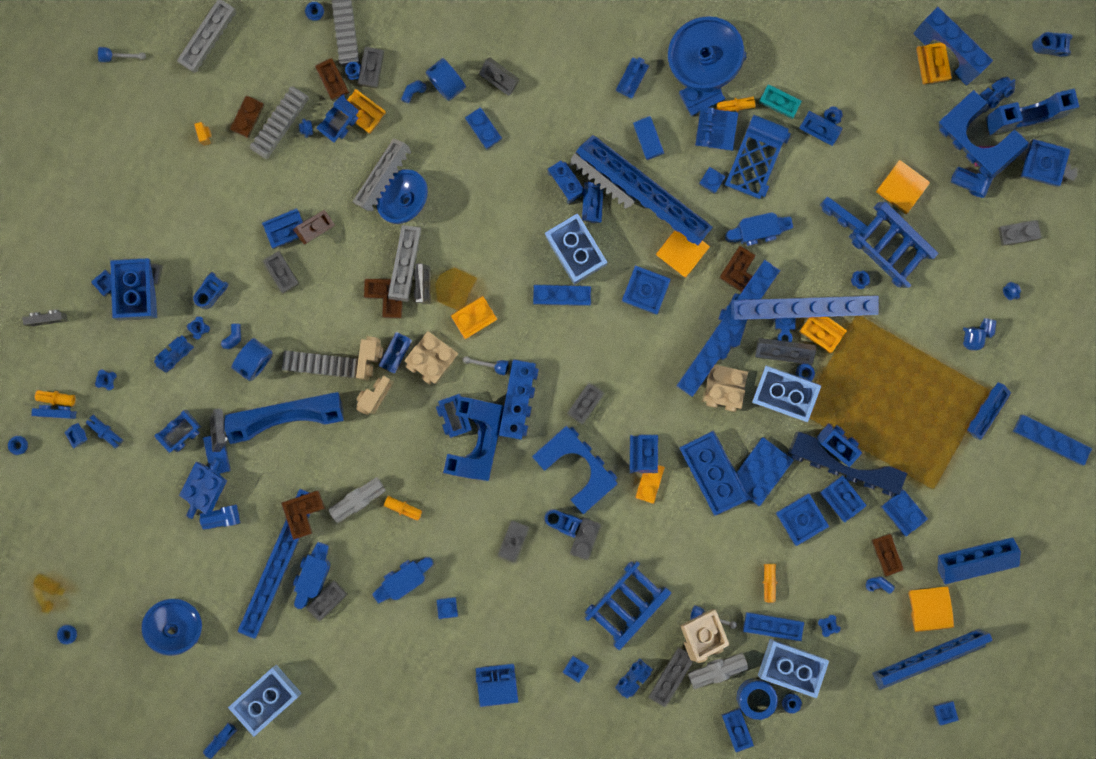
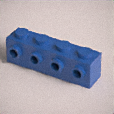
[499,360,539,440]
[938,537,1021,584]

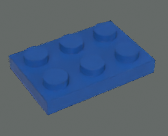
[736,437,794,506]

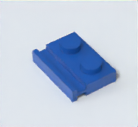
[679,87,725,117]
[262,208,303,249]
[630,435,658,473]
[820,475,867,523]
[880,489,928,537]

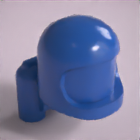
[963,318,997,351]

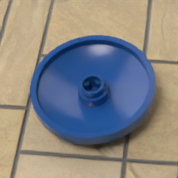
[668,16,745,91]

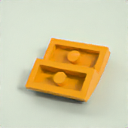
[876,160,930,214]
[656,230,710,278]
[908,586,954,632]

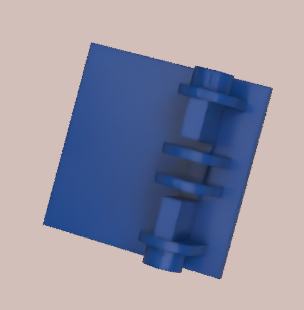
[695,107,738,151]
[476,664,518,707]

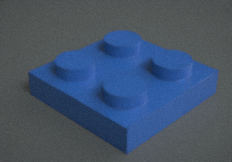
[1021,139,1070,187]
[621,265,671,315]
[775,493,829,546]

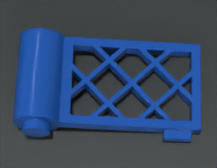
[725,114,791,200]

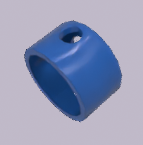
[426,57,466,101]
[231,338,273,382]
[736,678,778,720]

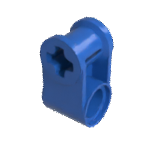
[1032,32,1073,57]
[193,272,229,309]
[544,509,583,538]

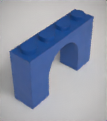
[913,7,994,86]
[985,88,1080,135]
[939,90,1029,179]
[443,396,504,481]
[532,426,618,514]

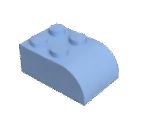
[545,213,608,285]
[752,365,821,422]
[758,639,829,698]
[228,664,302,737]

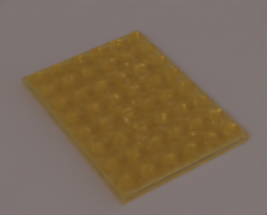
[809,316,990,490]

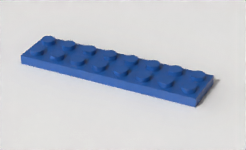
[576,135,713,246]

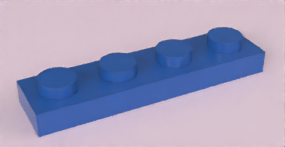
[1013,415,1092,466]

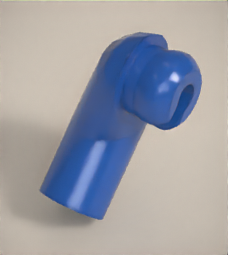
[401,80,427,104]
[221,324,241,350]
[866,576,895,594]

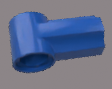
[951,167,993,198]
[200,505,241,530]

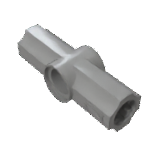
[328,477,386,523]
[688,652,748,690]

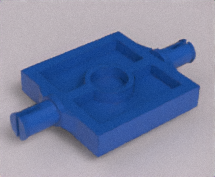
[179,457,228,519]

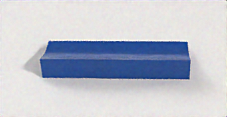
[872,629,993,691]

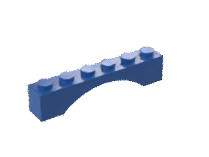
[225,392,344,444]

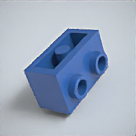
[817,423,862,467]

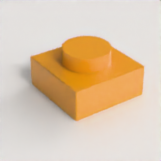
[194,122,212,146]

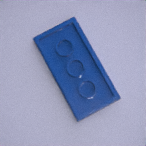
[679,430,749,516]

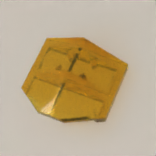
[435,267,477,311]

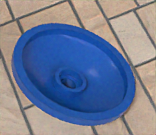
[377,169,428,224]
[142,599,202,656]

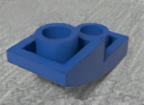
[633,116,665,160]

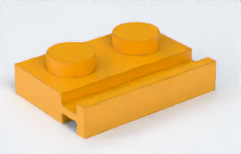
[916,42,952,85]
[340,89,386,134]
[450,295,498,339]
[799,317,847,354]

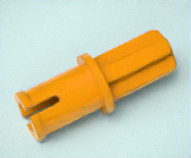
[717,96,755,113]
[35,390,76,407]
[384,495,422,521]
[762,564,778,603]

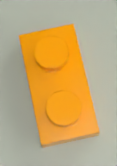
[635,465,665,504]

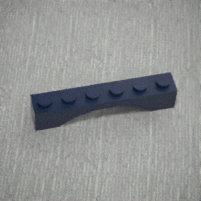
[788,432,908,497]

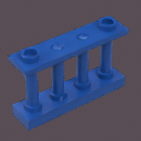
[848,202,939,288]
[584,560,672,651]

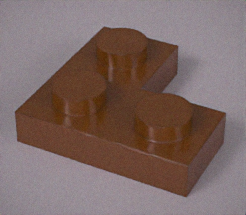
[719,246,756,292]
[364,279,403,319]
[281,490,325,540]

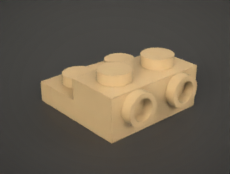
[404,331,459,385]
[356,336,383,381]
[702,365,748,412]
[356,376,394,415]
[680,609,729,663]

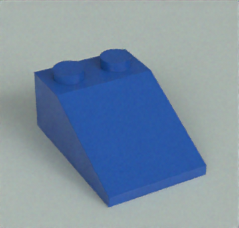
[110,258,157,321]

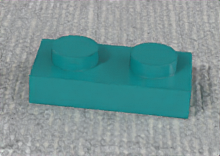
[759,84,802,119]

